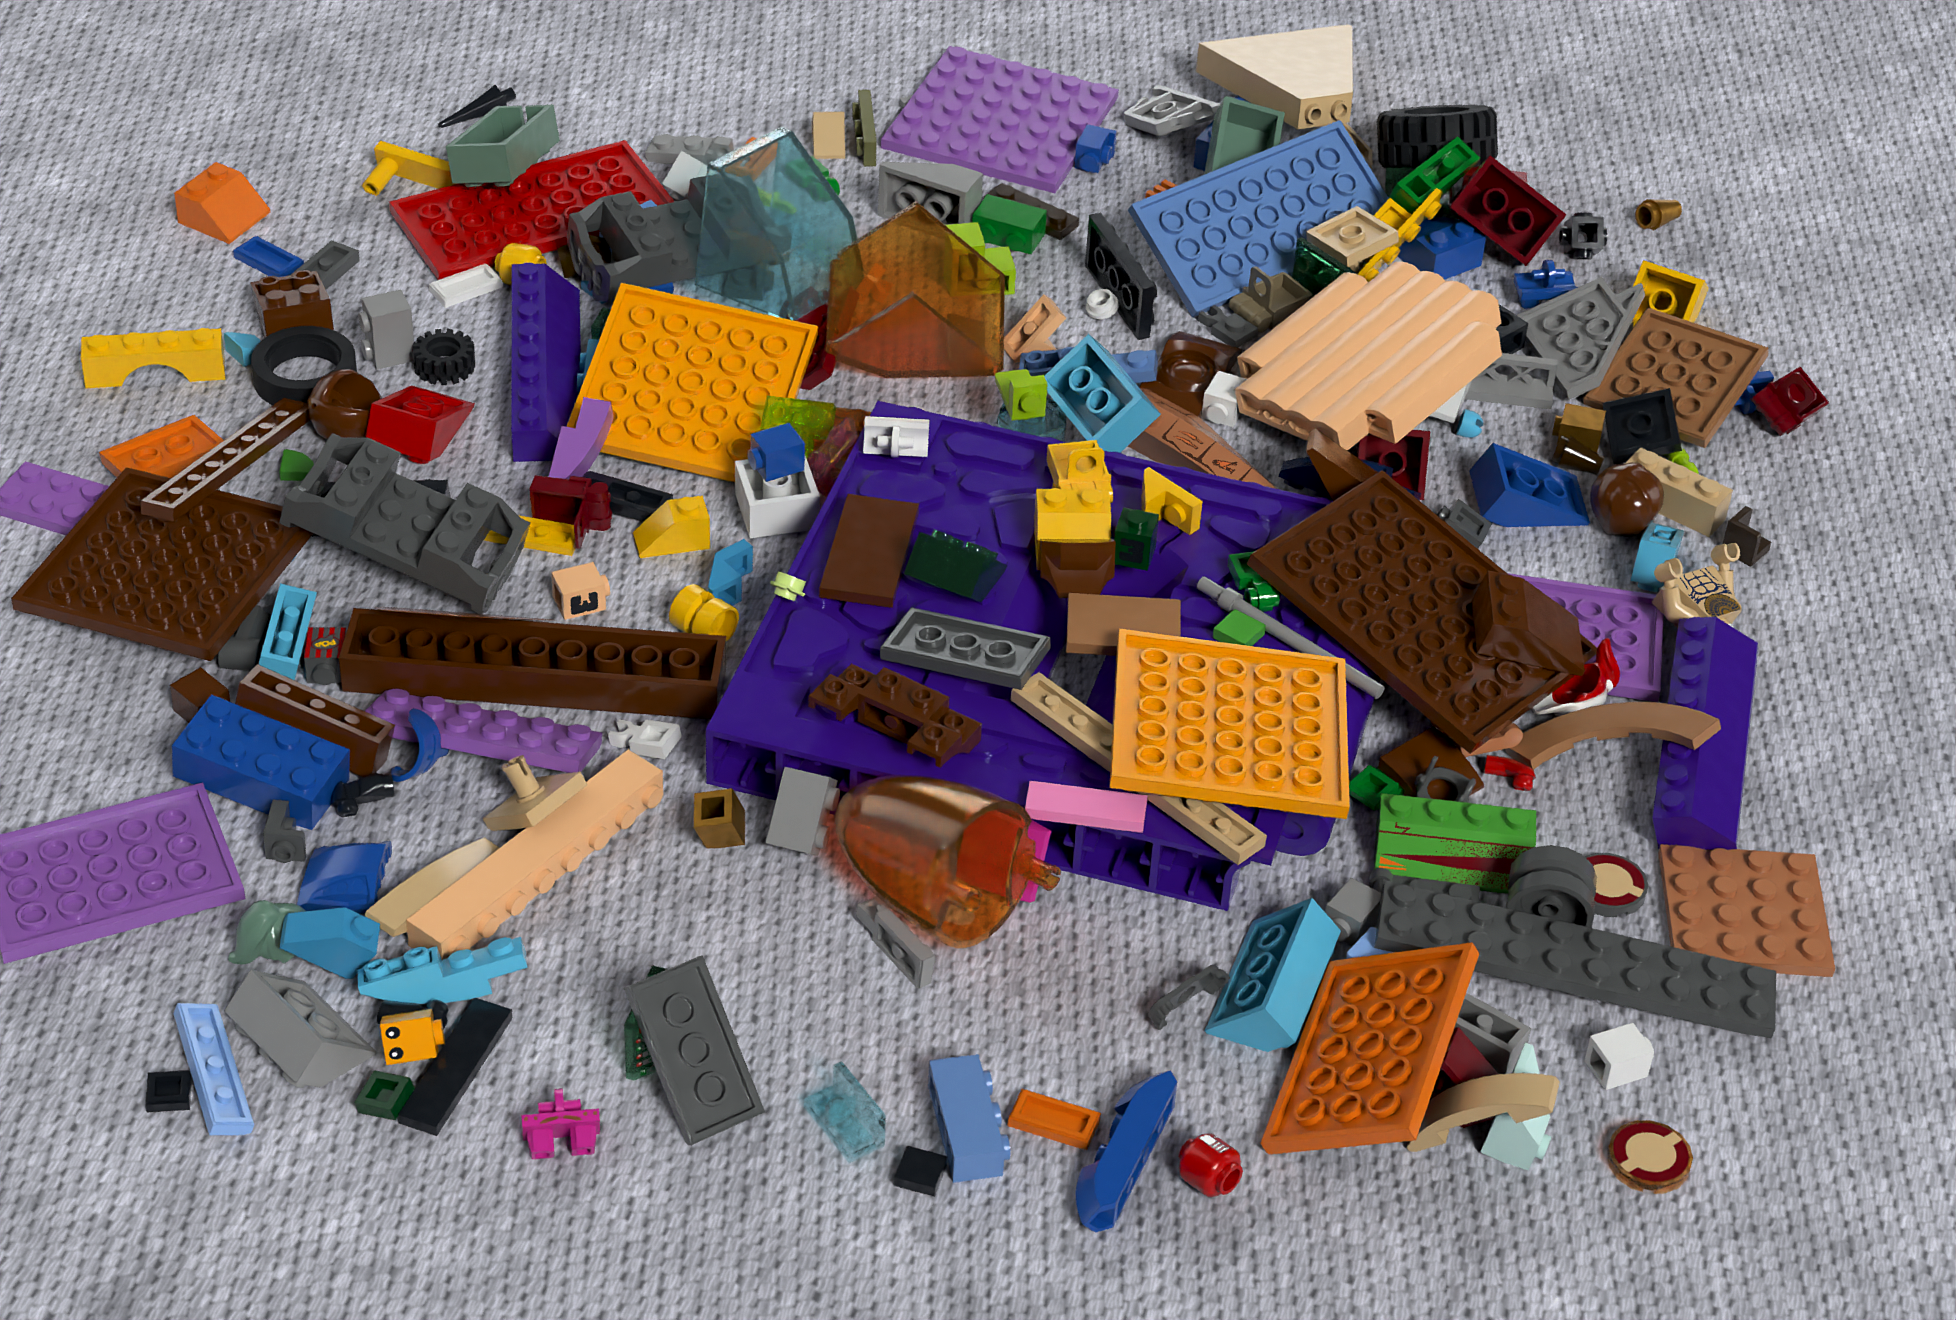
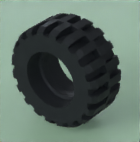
[1377,105,1498,171]

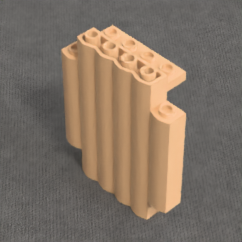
[1235,261,1502,451]

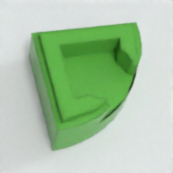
[280,449,314,481]

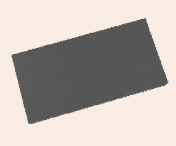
[880,608,1050,690]
[624,955,765,1146]

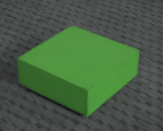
[1213,609,1266,646]

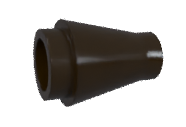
[1551,436,1605,475]

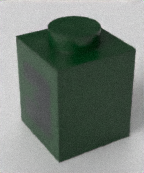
[1114,507,1159,571]

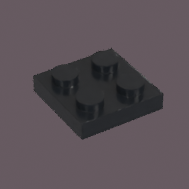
[1602,388,1682,464]

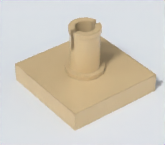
[1306,206,1399,274]
[482,755,587,831]

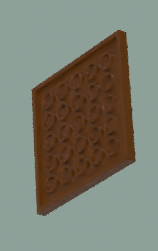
[11,467,314,661]

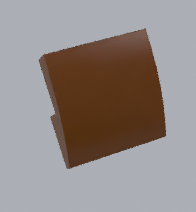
[1378,726,1484,801]

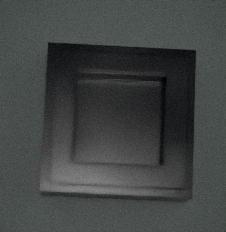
[145,1070,192,1113]
[894,1146,948,1197]

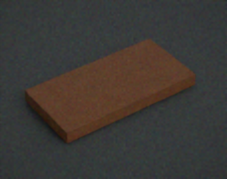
[819,494,919,608]

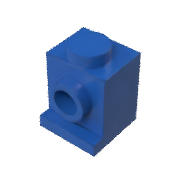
[1075,124,1117,173]

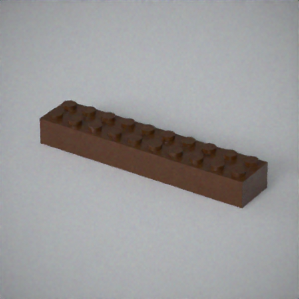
[339,608,726,719]

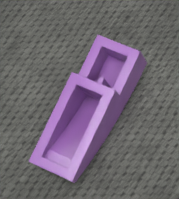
[549,397,614,479]

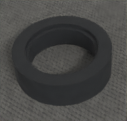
[251,326,357,405]

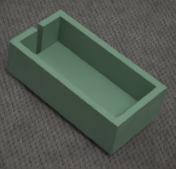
[1204,96,1285,175]
[446,104,560,187]

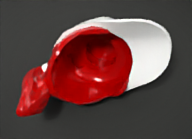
[1531,638,1620,717]

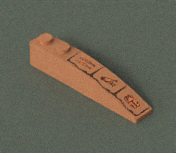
[1128,388,1277,489]

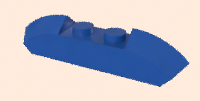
[1076,1070,1177,1233]

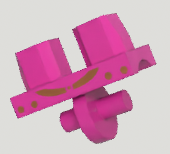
[521,1088,600,1159]

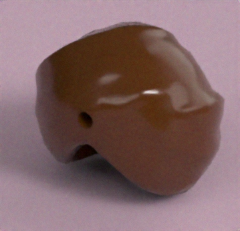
[307,369,382,439]
[1590,462,1664,537]

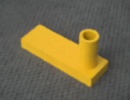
[362,141,458,196]

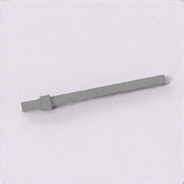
[1197,576,1384,699]

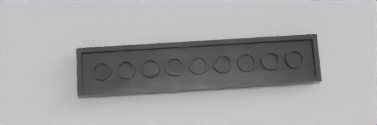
[1374,880,1776,1038]

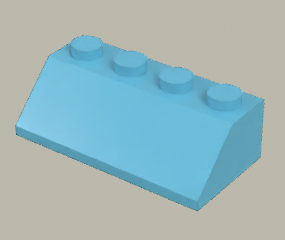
[1204,898,1341,1052]

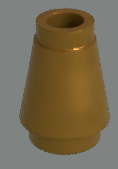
[1635,199,1682,230]

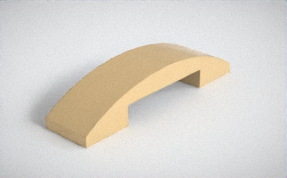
[1406,1073,1560,1152]

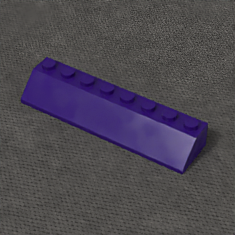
[511,263,581,462]
[1652,617,1759,850]

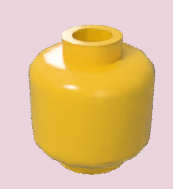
[495,243,547,286]

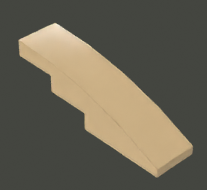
[365,838,500,937]

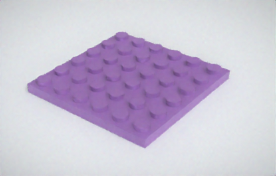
[881,46,1119,193]

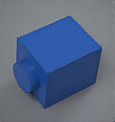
[747,423,805,482]

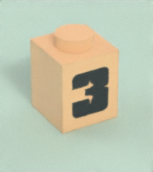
[551,562,610,620]

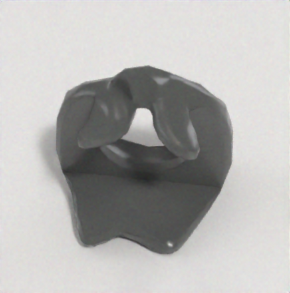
[1414,756,1476,803]

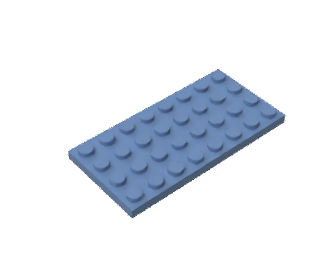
[1128,120,1388,318]

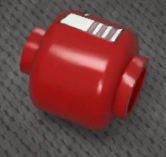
[1178,1133,1243,1197]

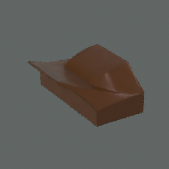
[1040,539,1115,598]

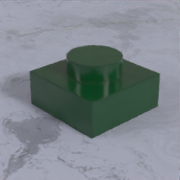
[354,1070,415,1120]

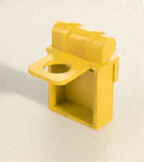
[1047,440,1113,503]

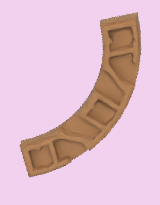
[1506,702,1721,769]

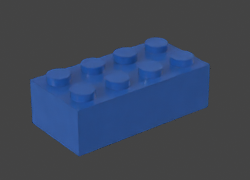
[172,695,350,830]

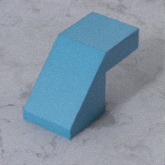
[708,539,753,606]

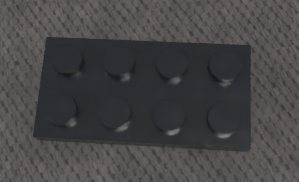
[1085,212,1157,340]

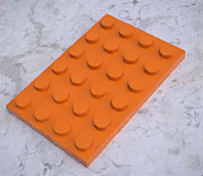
[1260,942,1479,1154]

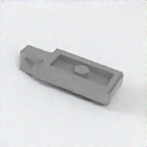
[645,134,735,165]
[856,896,935,989]

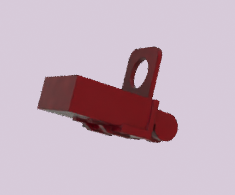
[1751,366,1829,437]
[529,475,612,549]

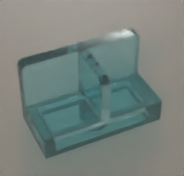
[804,1061,886,1163]

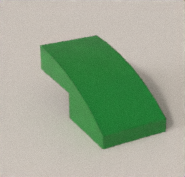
[1349,765,1404,811]

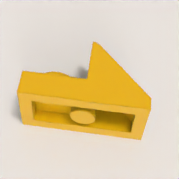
[1141,467,1203,535]

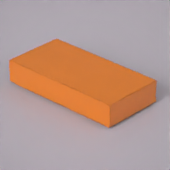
[1007,1089,1101,1151]

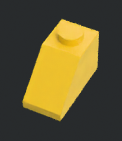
[633,495,710,558]

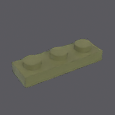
[852,90,877,167]

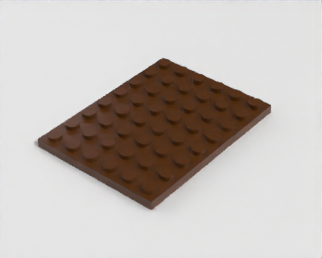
[1247,470,1597,754]

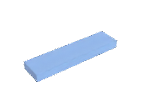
[173,1003,254,1135]

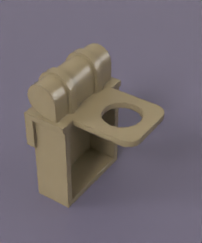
[1229,266,1313,332]

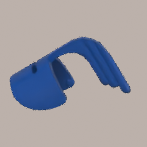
[390,708,450,782]

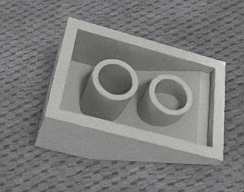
[878,162,983,238]

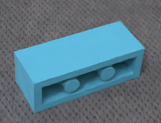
[259,583,317,680]

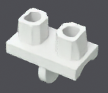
[863,416,929,458]

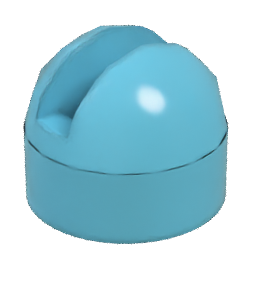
[1456,409,1483,438]

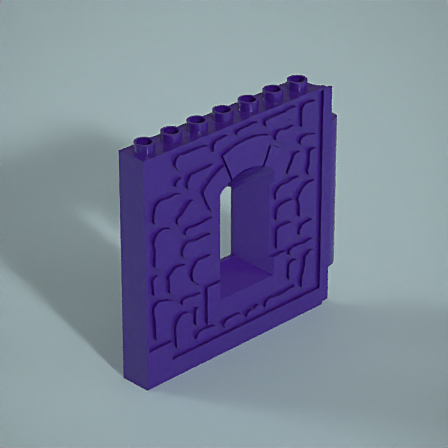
[706,401,1381,911]

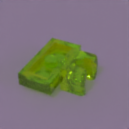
[760,396,837,464]

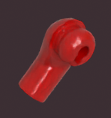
[1484,755,1536,791]

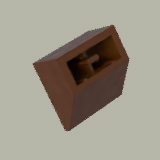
[250,270,334,338]

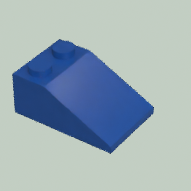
[1397,216,1486,280]
[1469,443,1590,527]

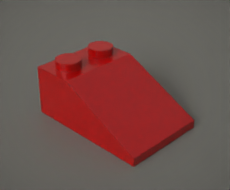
[366,385,475,464]

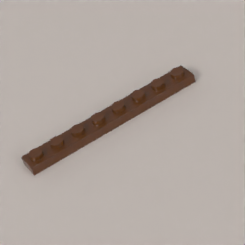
[140,398,311,522]

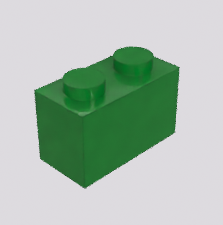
[972,194,1047,255]

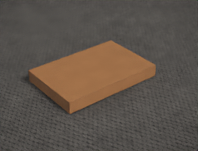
[1066,593,1181,656]

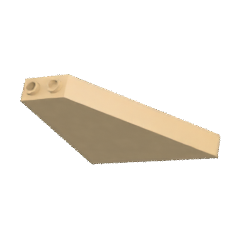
[1196,24,1353,129]

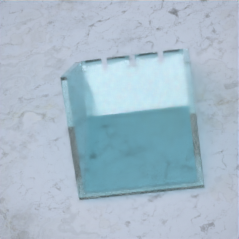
[695,127,864,320]

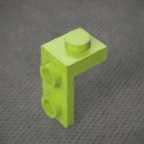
[995,369,1048,421]

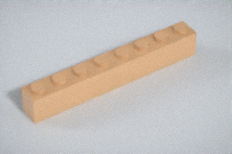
[406,749,663,960]

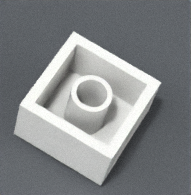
[735,456,820,538]

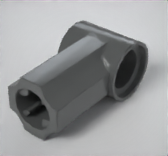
[218,605,271,671]

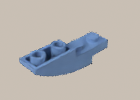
[1019,347,1158,383]

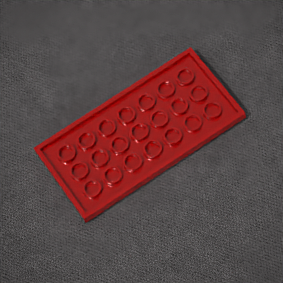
[389,140,675,280]

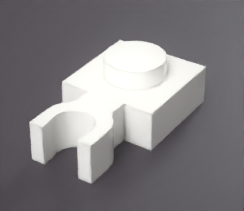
[608,719,682,759]

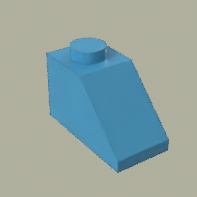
[279,907,380,979]

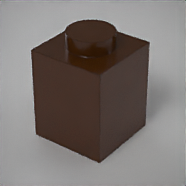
[170,667,230,723]

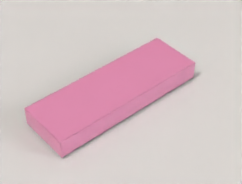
[1024,781,1148,833]

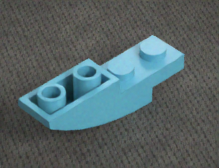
[358,936,528,1004]

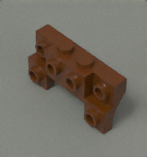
[808,664,982,768]

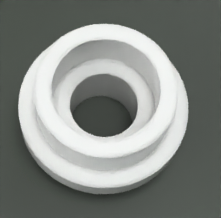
[1086,289,1119,319]

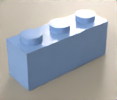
[928,1054,1011,1183]

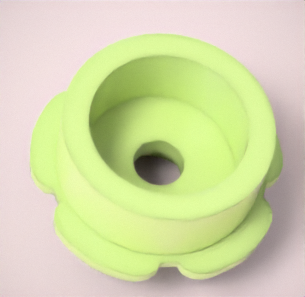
[770,571,806,601]

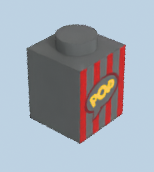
[304,627,346,685]

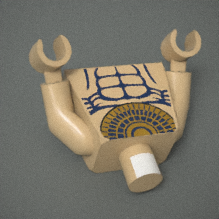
[1652,543,1742,628]

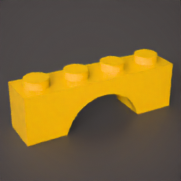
[81,328,225,389]

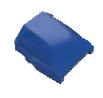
[297,841,392,914]

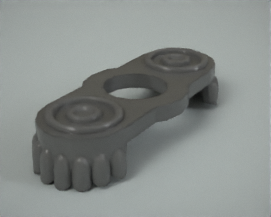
[1148,964,1230,1030]

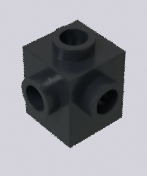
[1559,212,1607,259]

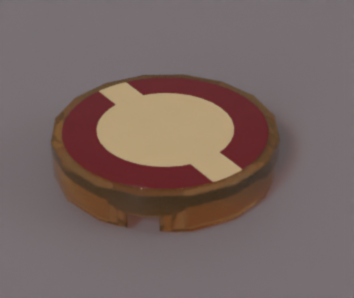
[1607,1120,1693,1194]

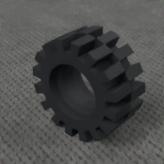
[413,328,475,385]

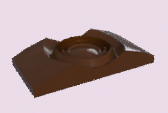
[1139,331,1242,418]

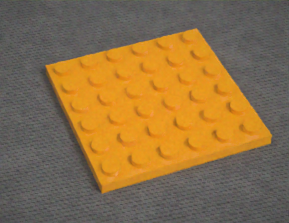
[566,283,818,482]
[1109,629,1350,819]

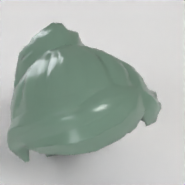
[228,900,305,965]

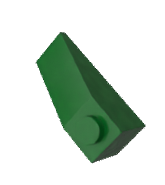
[1388,136,1480,214]

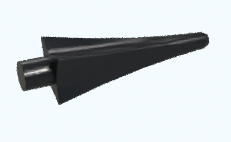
[438,84,516,128]

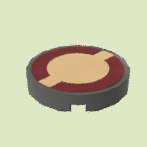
[1585,853,1648,917]

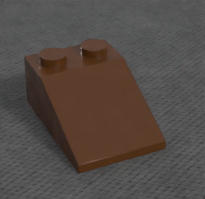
[1306,428,1378,501]
[1472,570,1585,676]

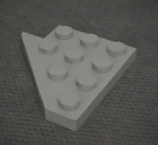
[1517,277,1645,400]

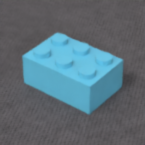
[1045,334,1161,453]

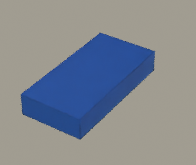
[233,236,304,277]

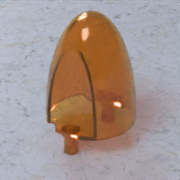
[834,775,1061,948]

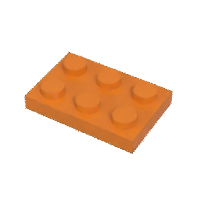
[99,415,224,478]

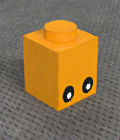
[380,1009,445,1065]

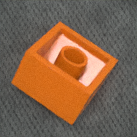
[174,162,270,244]

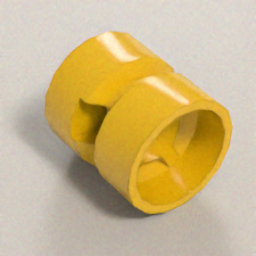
[669,584,739,641]

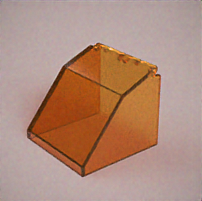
[825,201,1005,378]

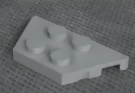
[1123,85,1220,136]

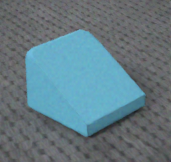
[224,332,261,367]

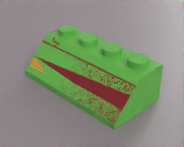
[1374,793,1536,894]

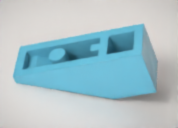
[1631,522,1684,592]

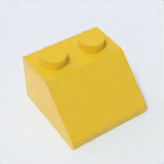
[1633,260,1709,326]
[1034,488,1111,570]

